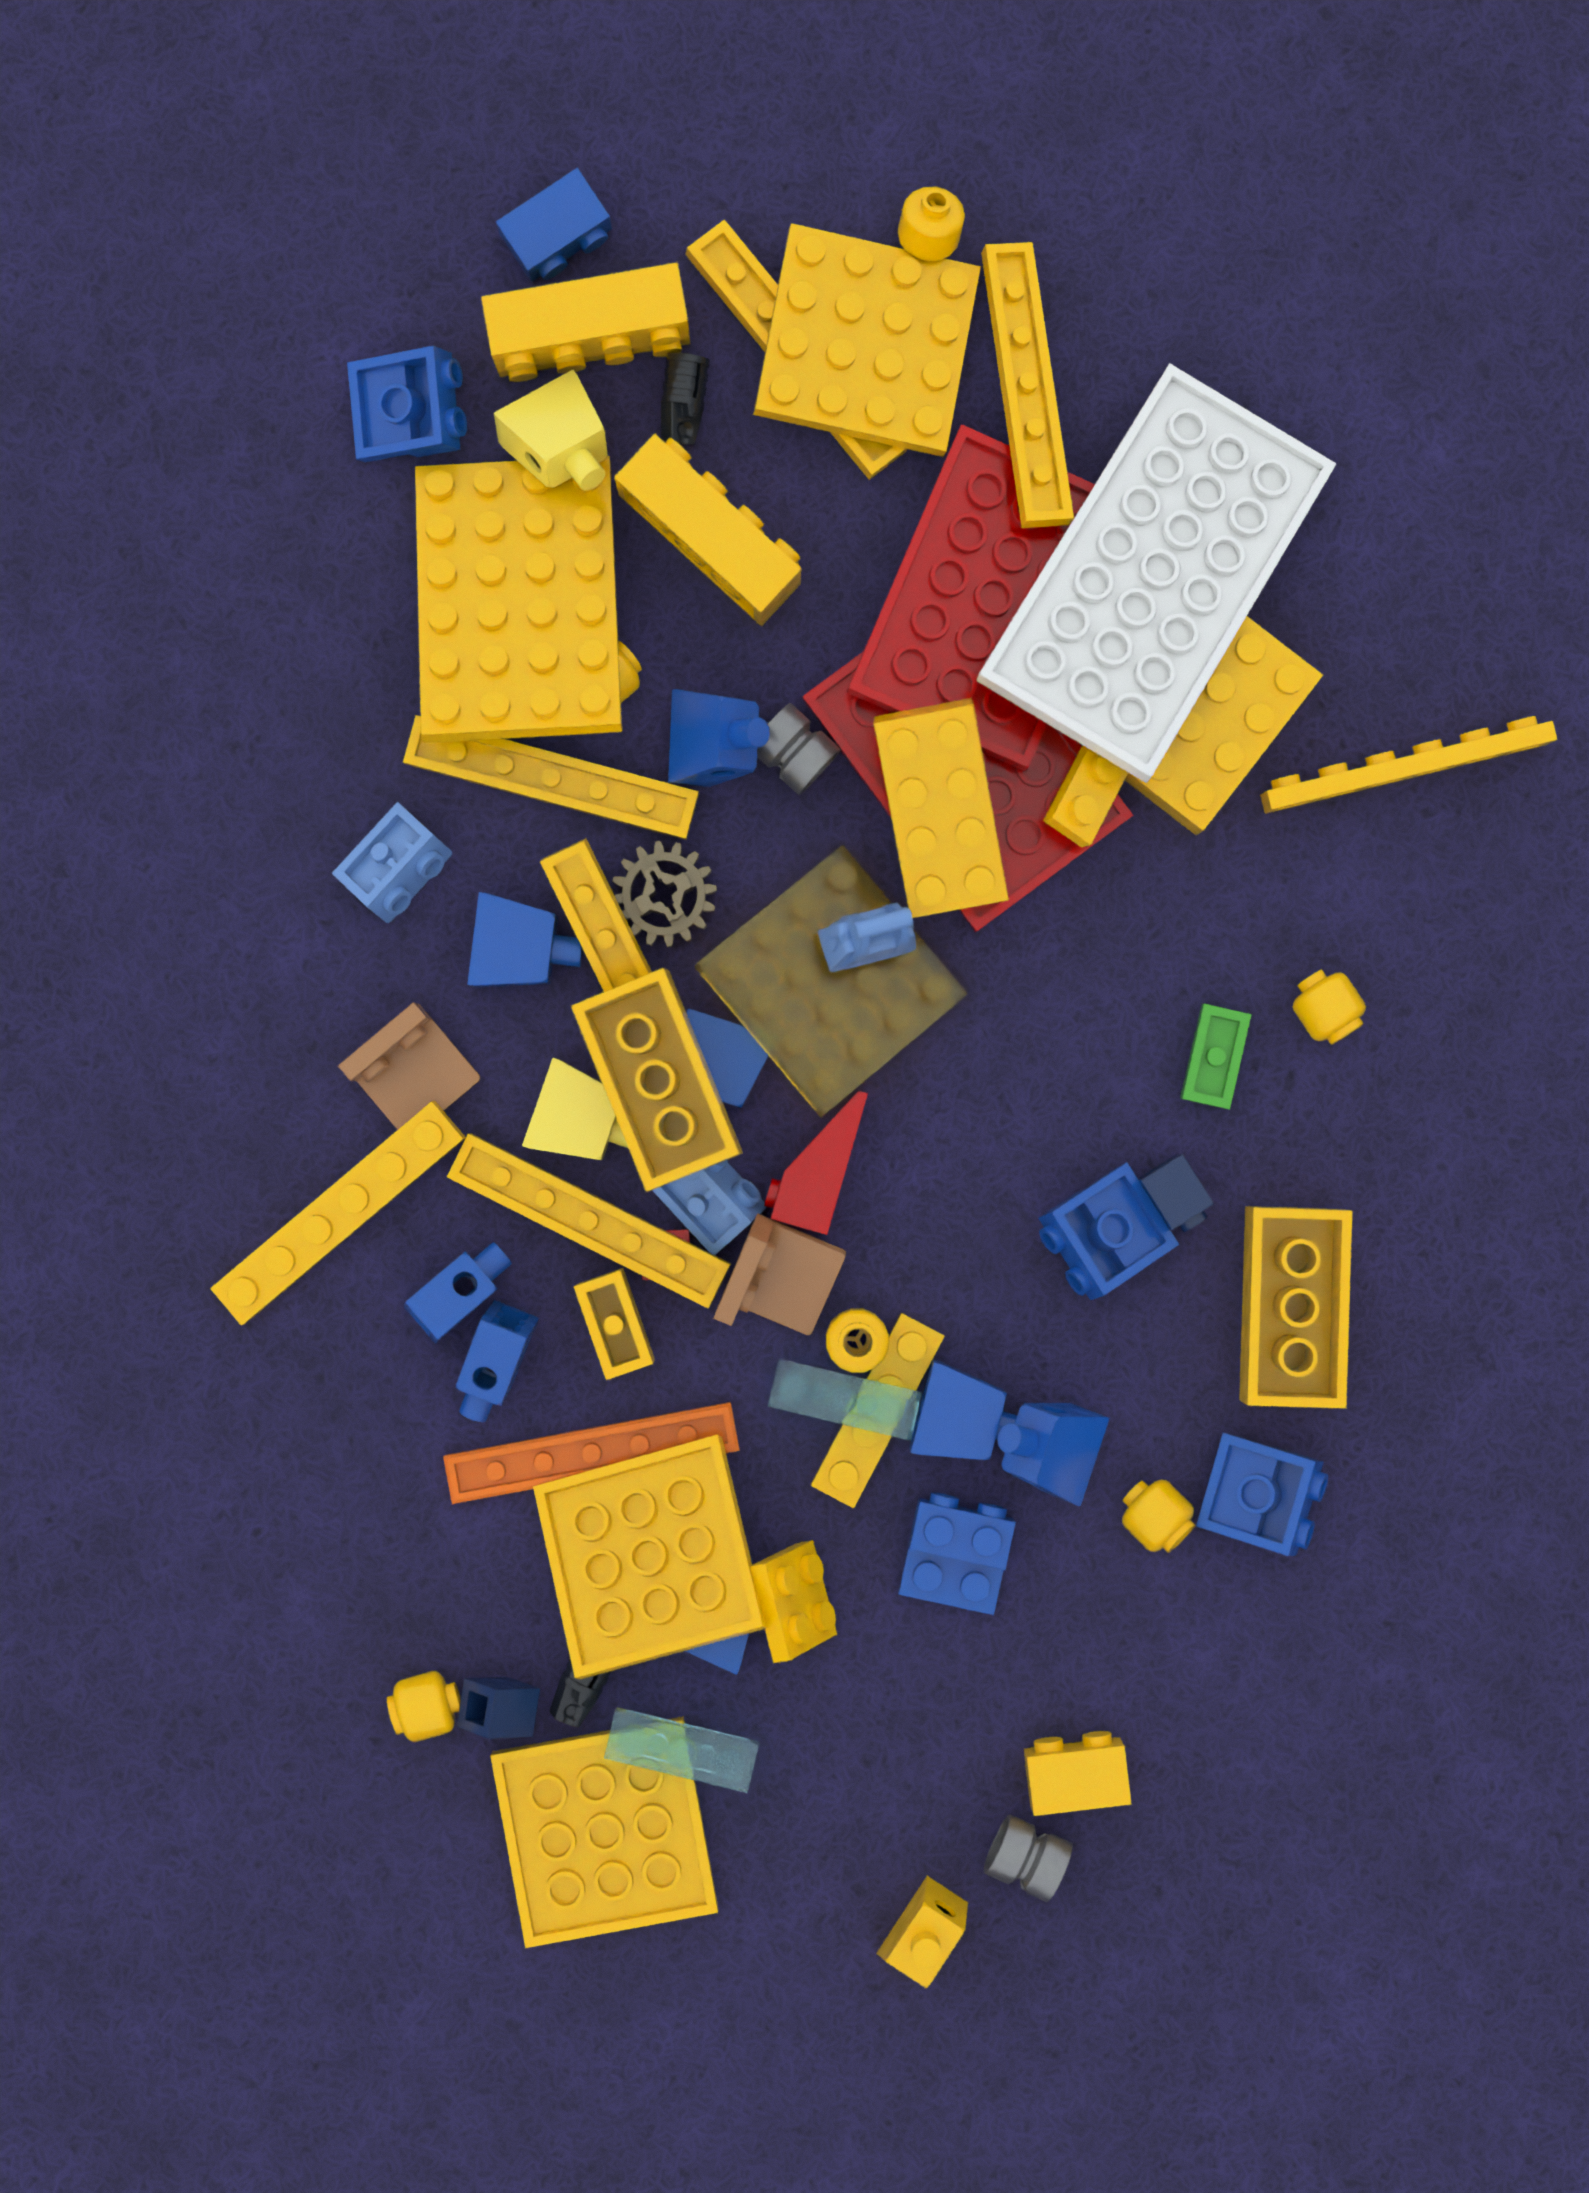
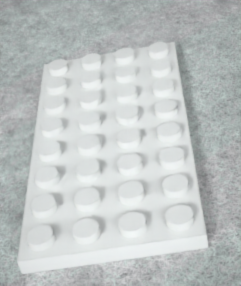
[976,363,1336,783]

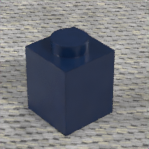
[1138,1154,1214,1232]
[457,1677,540,1739]

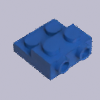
[347,346,467,462]
[1038,1162,1179,1300]
[1196,1433,1328,1556]
[898,1492,1016,1615]

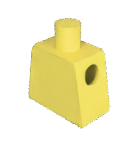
[494,370,608,491]
[522,1058,628,1160]

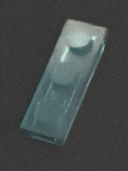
[768,1359,922,1440]
[604,1707,759,1793]

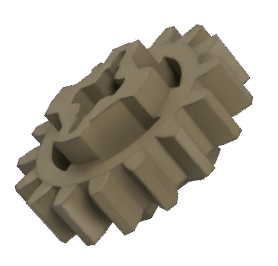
[612,841,717,948]

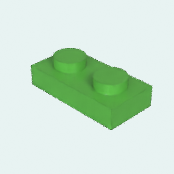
[1180,1004,1252,1110]

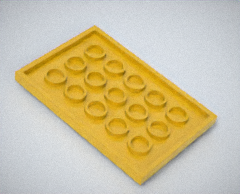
[415,456,622,743]

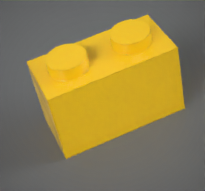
[574,1268,655,1380]
[1024,1731,1132,1816]

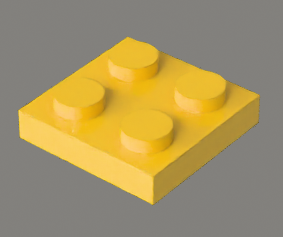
[749,1540,837,1663]

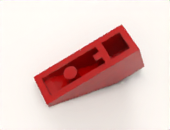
[764,1091,868,1235]

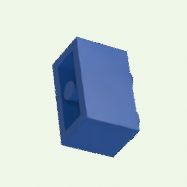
[496,168,612,282]

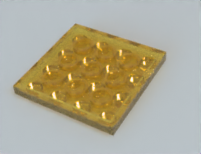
[694,845,967,1117]

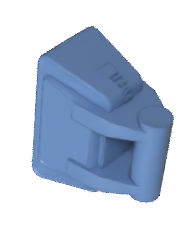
[817,902,916,972]

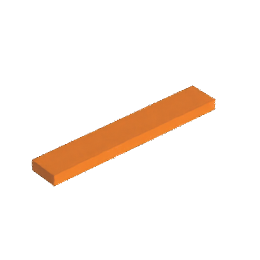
[443,1402,740,1504]

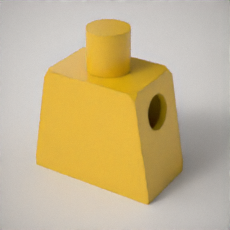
[877,1876,968,1988]

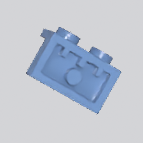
[332,802,452,923]
[652,1160,767,1255]

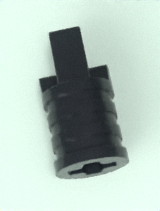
[661,353,710,446]
[549,1659,612,1727]

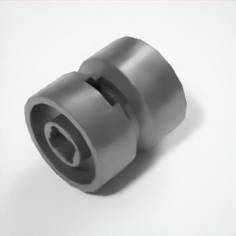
[757,703,841,795]
[983,1814,1073,1902]

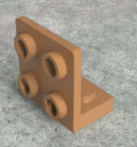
[338,1002,481,1130]
[713,1213,846,1335]

